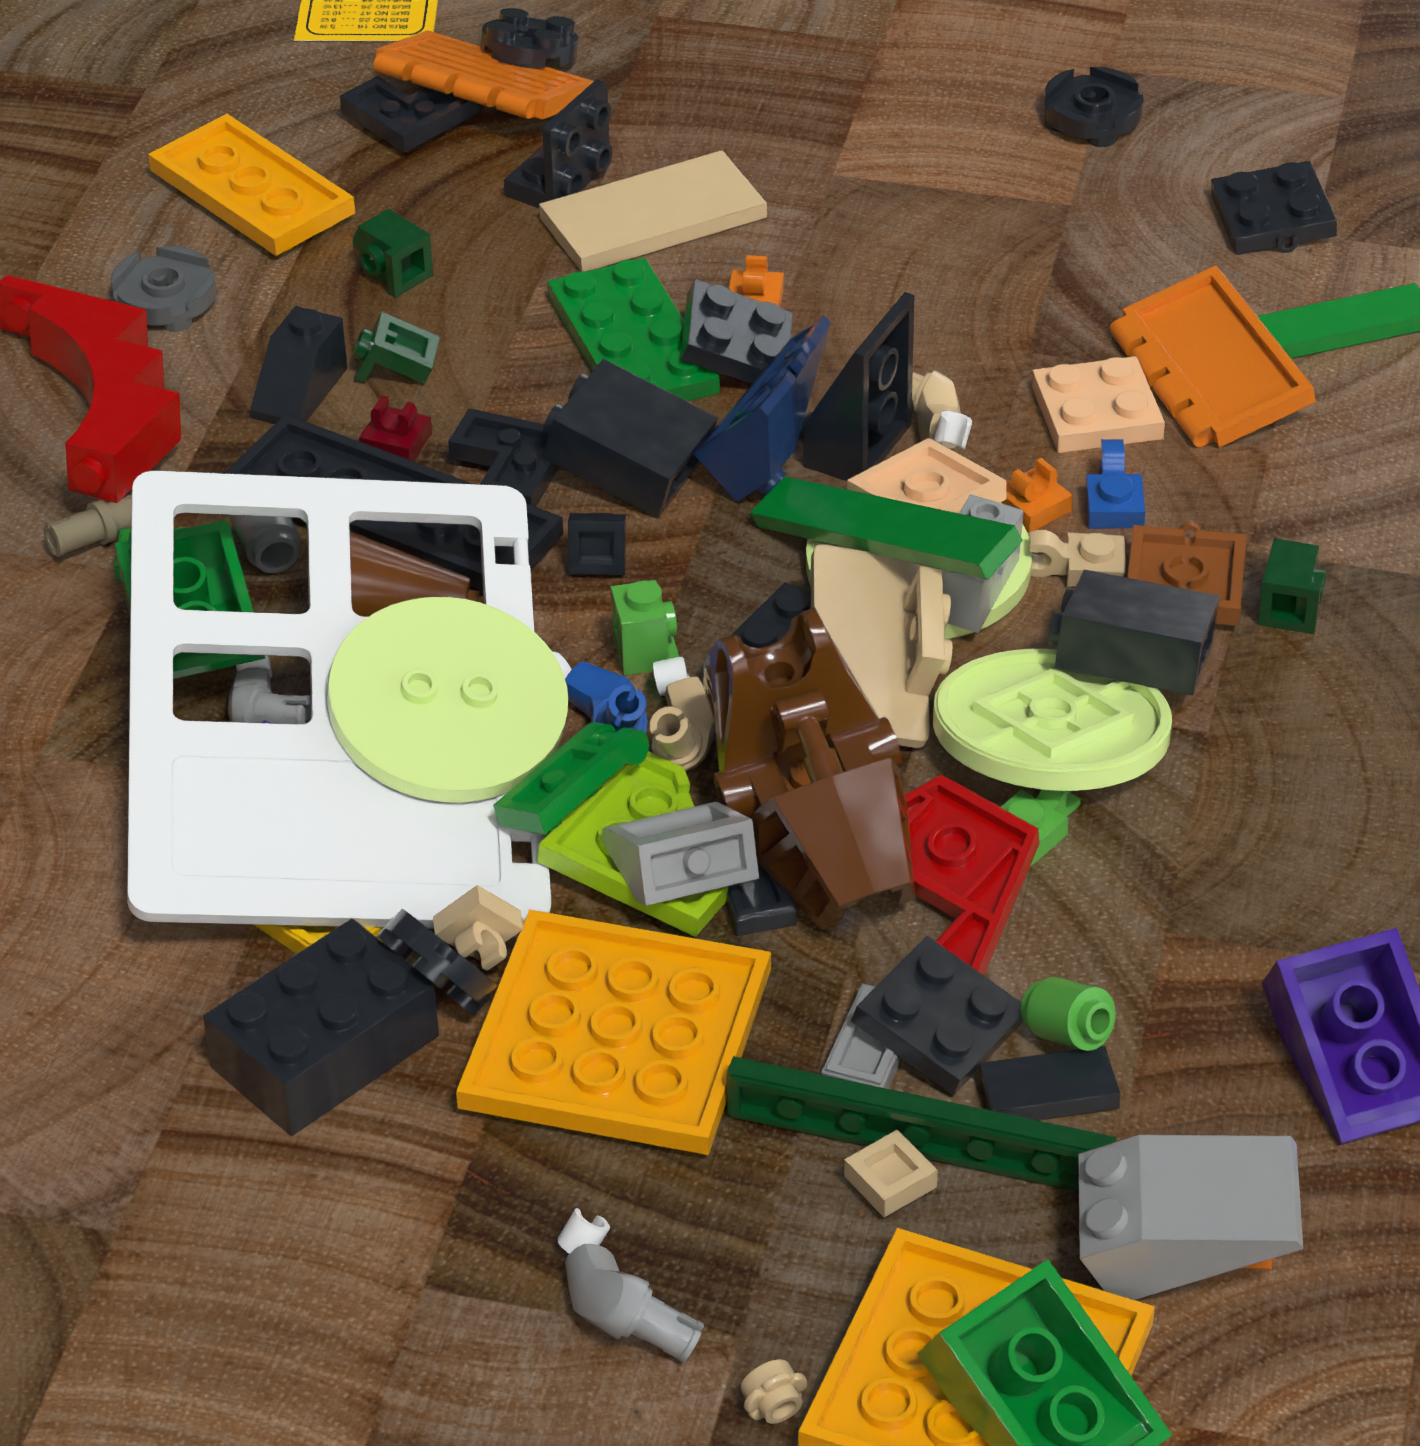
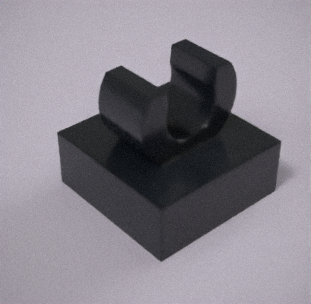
[568,513,626,575]

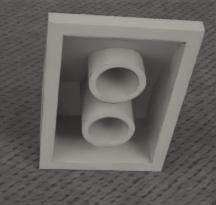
[1079,1135,1303,1300]

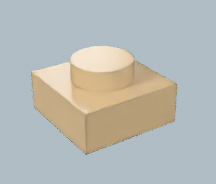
[844,1130,938,1218]

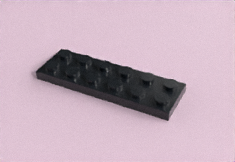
[224,414,564,591]

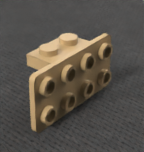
[811,544,953,748]

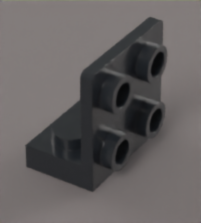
[504,79,613,208]

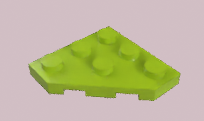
[537,751,728,937]

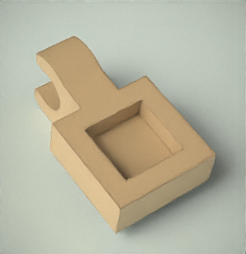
[1029,530,1126,587]

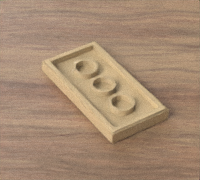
[539,150,767,272]

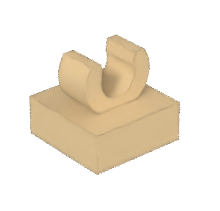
[433,885,523,971]

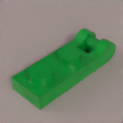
[493,722,649,835]

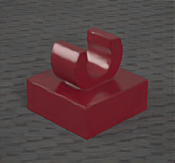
[359,396,432,461]

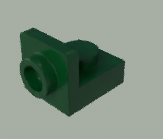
[351,312,440,384]

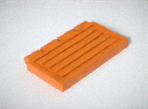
[373,30,594,120]
[1109,265,1316,448]

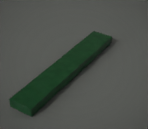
[727,1056,1117,1191]

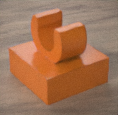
[729,255,784,308]
[1001,458,1073,534]

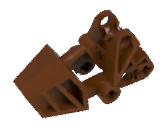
[703,608,916,930]

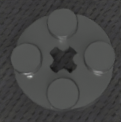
[111,246,217,332]

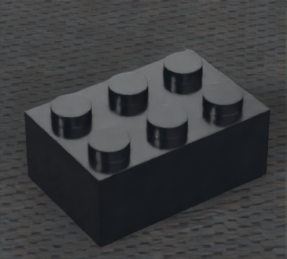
[203,918,439,1137]

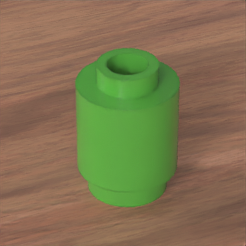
[1021,977,1115,1051]

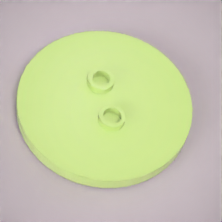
[327,597,568,803]
[933,649,1172,791]

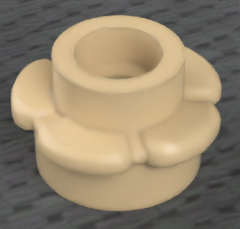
[740,1359,807,1424]

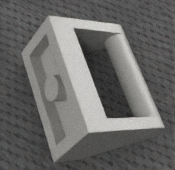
[602,802,759,905]

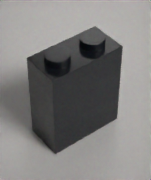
[543,358,718,518]
[1049,569,1220,695]

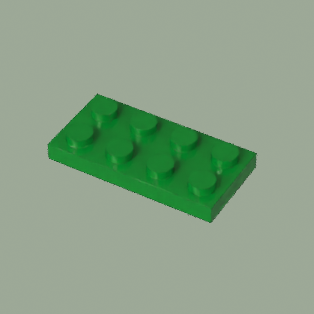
[547,257,720,401]

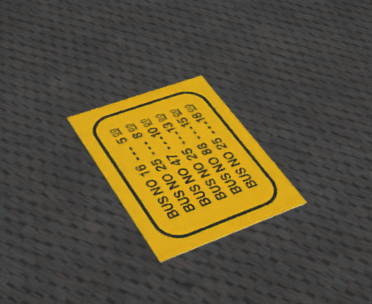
[294,0,438,41]

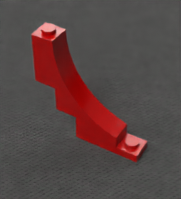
[0,275,181,503]

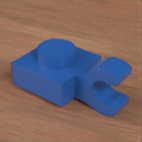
[1085,439,1146,529]

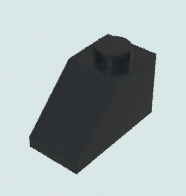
[251,306,348,424]

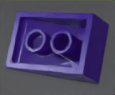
[1262,928,1420,1146]

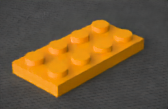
[148,114,355,256]

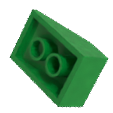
[115,520,266,679]
[916,1259,1172,1446]

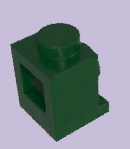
[352,209,433,298]
[1258,538,1327,635]

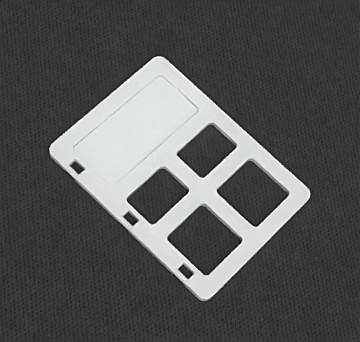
[127,471,551,929]

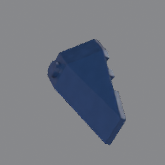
[694,315,831,503]

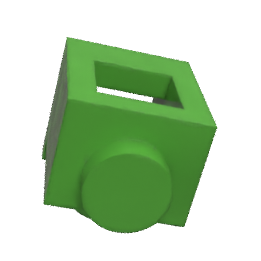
[610,580,679,676]

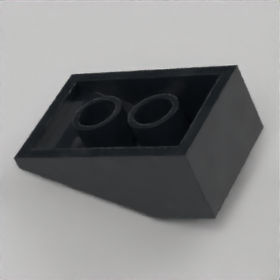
[799,292,915,481]

